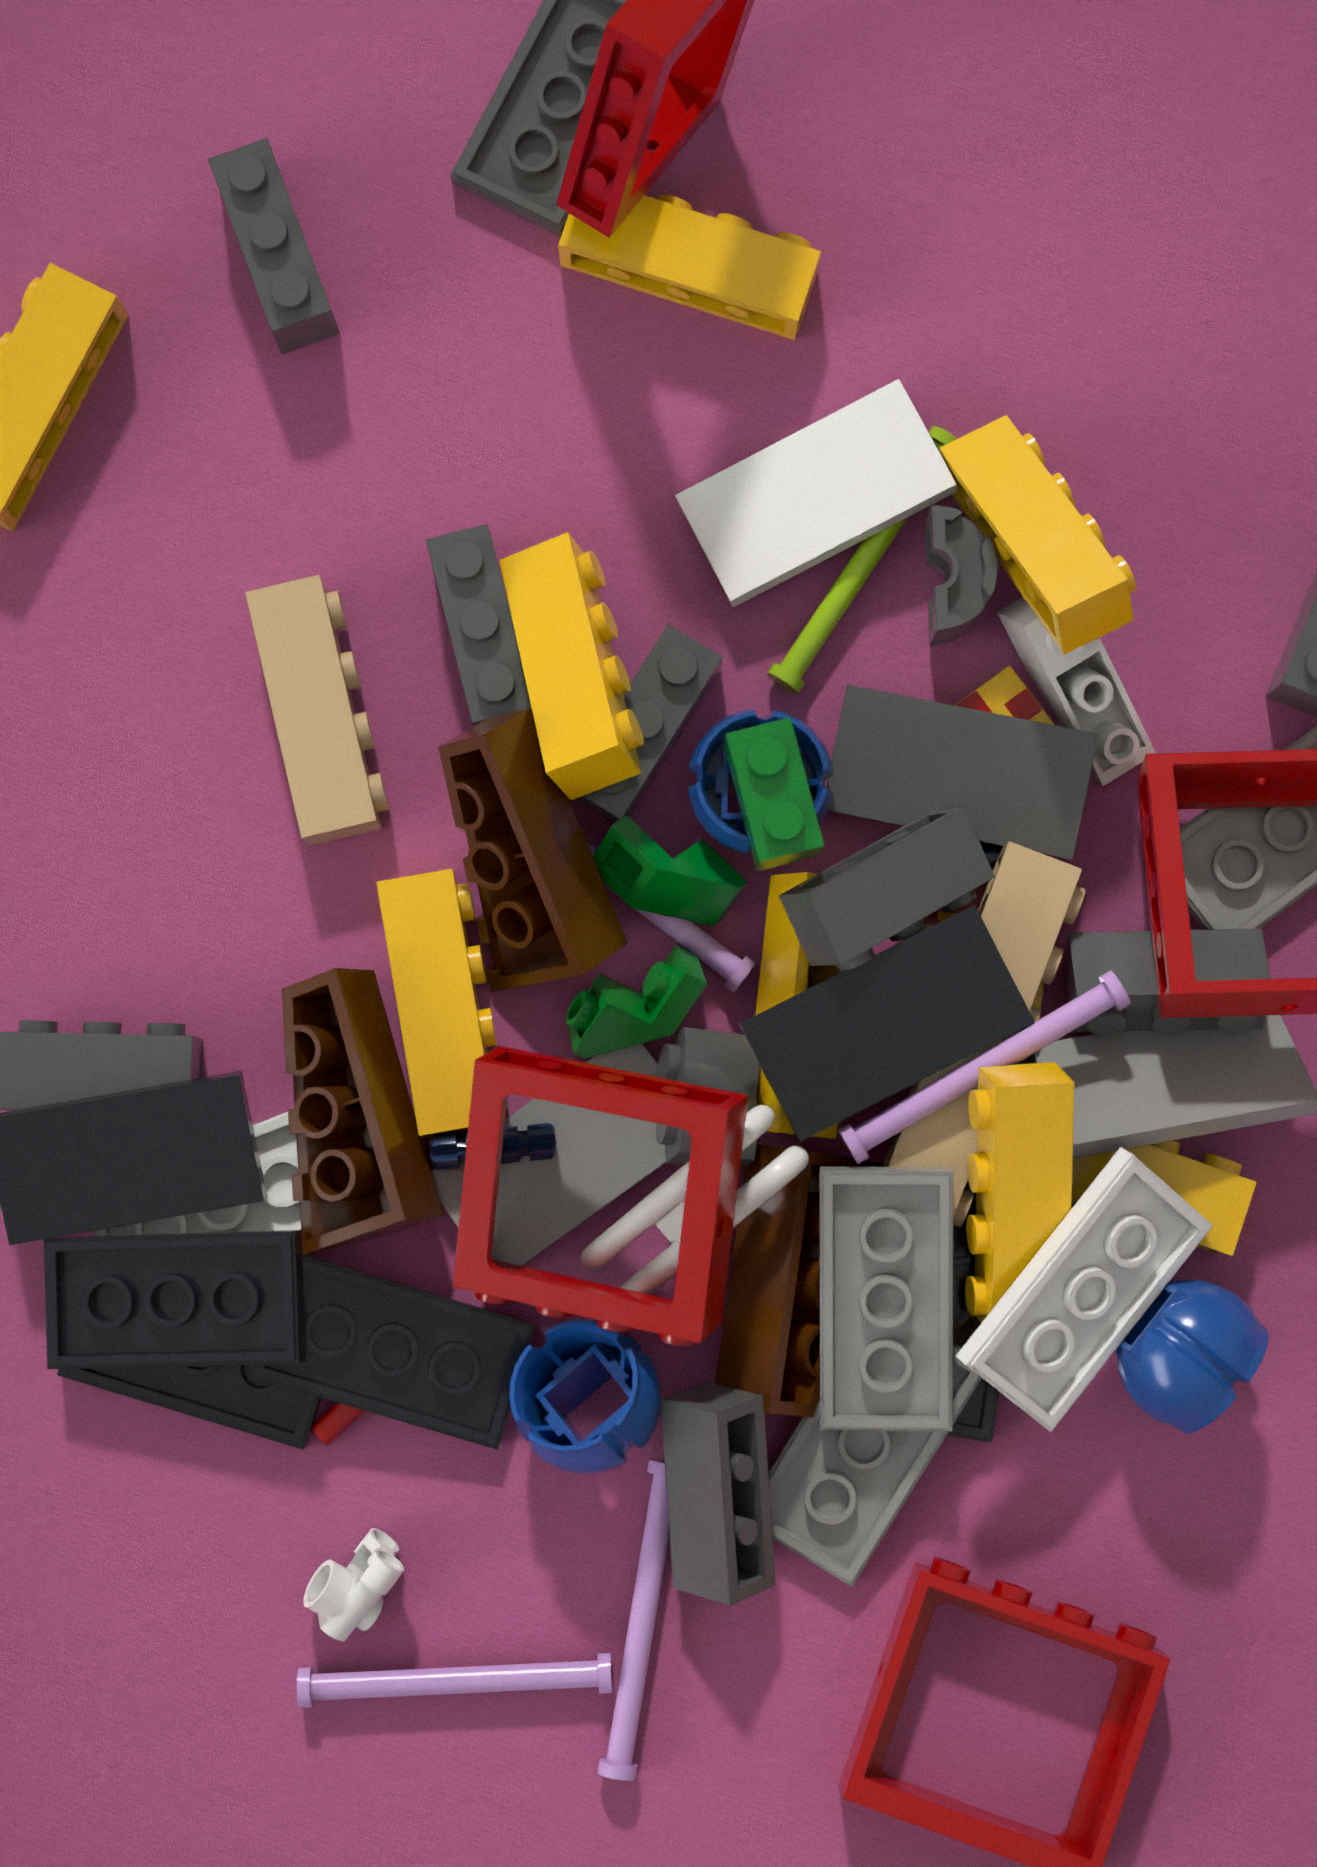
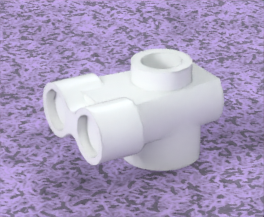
[303,1528,404,1642]

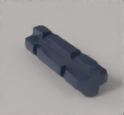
[429,1123,557,1170]

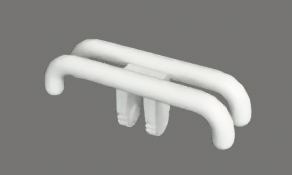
[580,1105,809,1295]

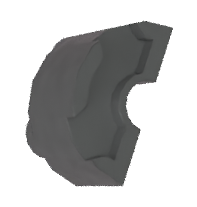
[925,505,998,646]

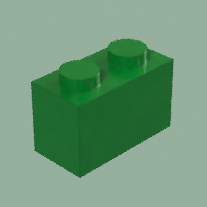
[724,717,824,872]

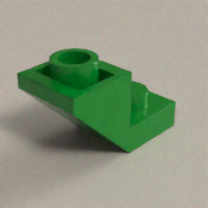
[593,815,748,926]
[565,944,707,1059]

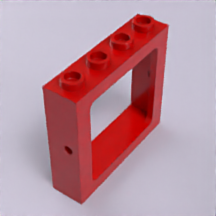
[556,0,754,238]
[1136,749,1317,1018]
[453,1046,749,1346]
[839,1557,1171,1867]

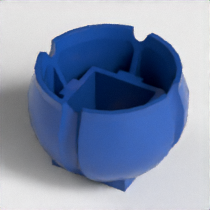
[688,709,833,854]
[1116,1279,1269,1434]
[509,1320,662,1474]

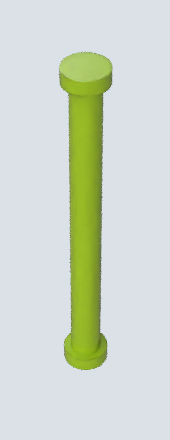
[767,426,957,695]

